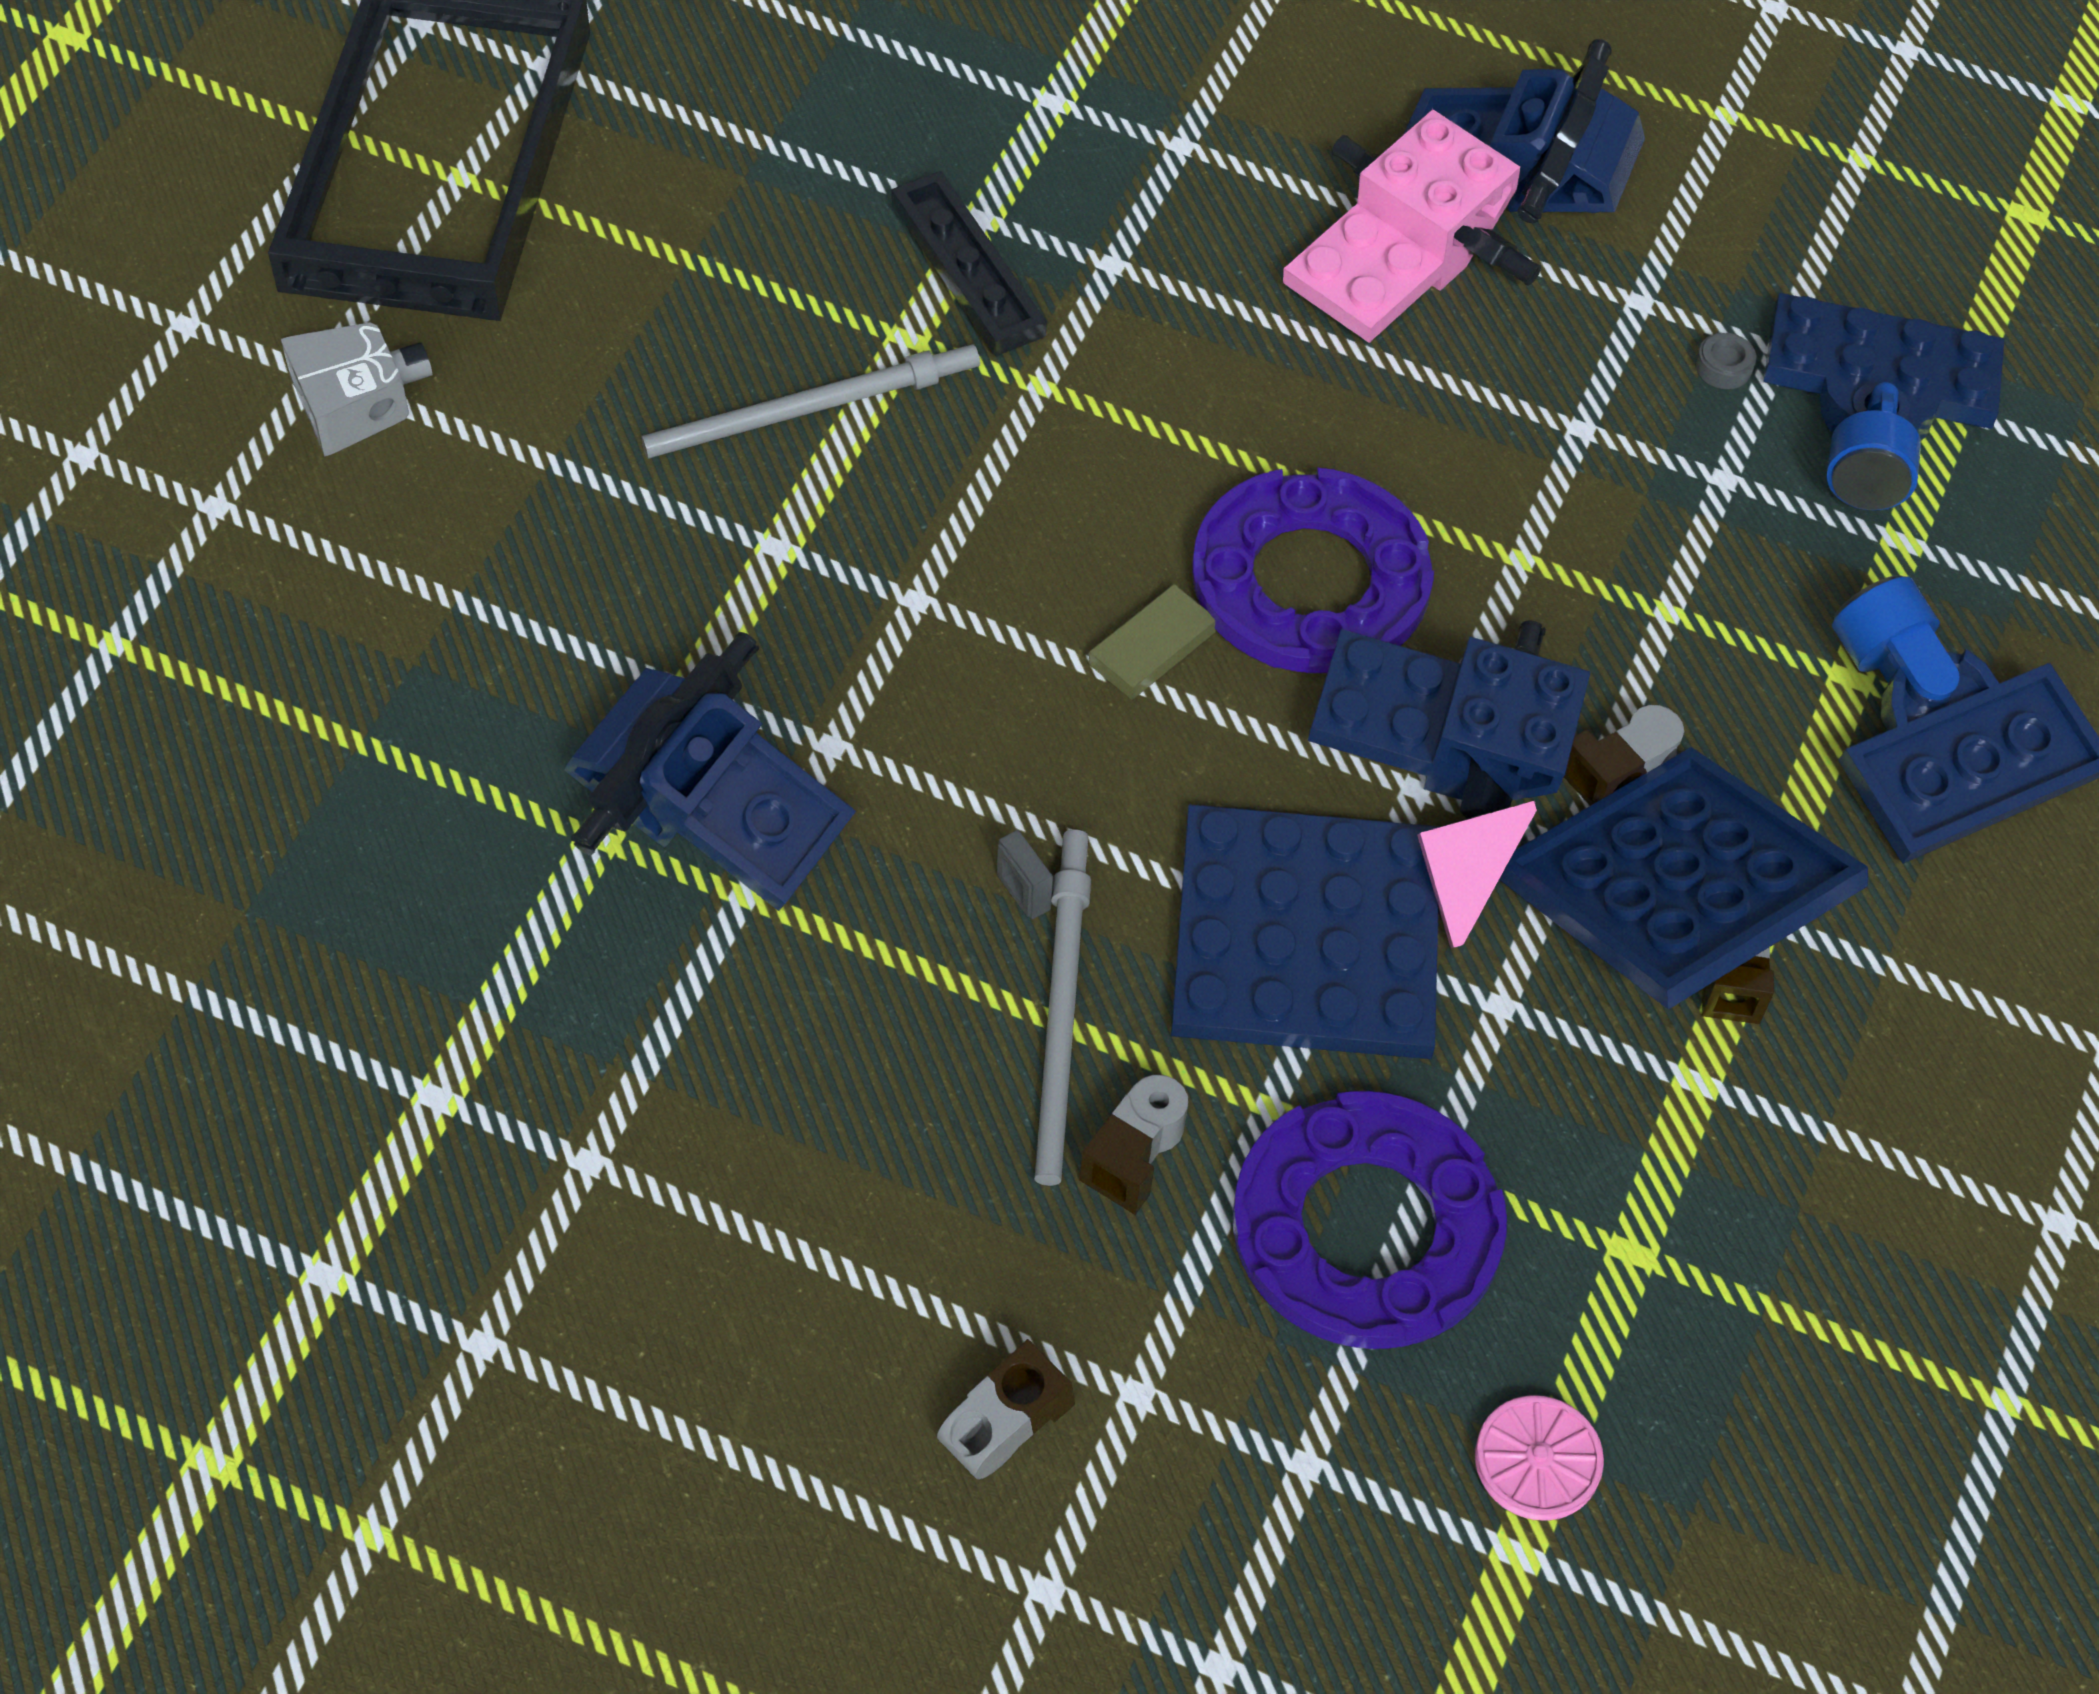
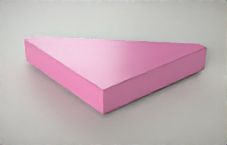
[1417,801,1537,948]

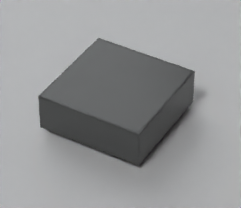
[997,830,1053,920]

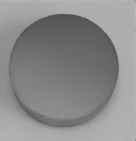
[1695,333,1756,389]

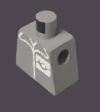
[281,322,432,456]

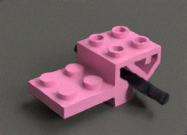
[1283,109,1541,343]

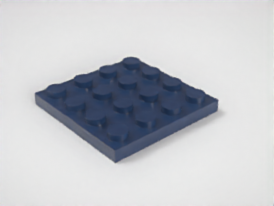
[1499,747,1868,1010]
[1171,805,1440,1060]

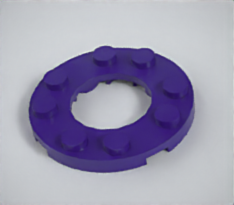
[1192,467,1434,673]
[1232,1091,1507,1349]

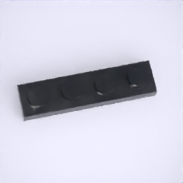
[891,171,1047,356]

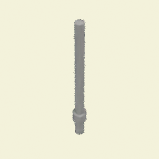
[641,344,980,459]
[1034,830,1091,1186]

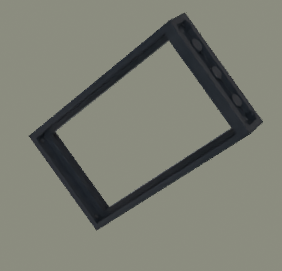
[268,0,590,321]

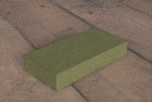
[1089,584,1216,700]

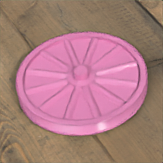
[1475,1395,1604,1521]

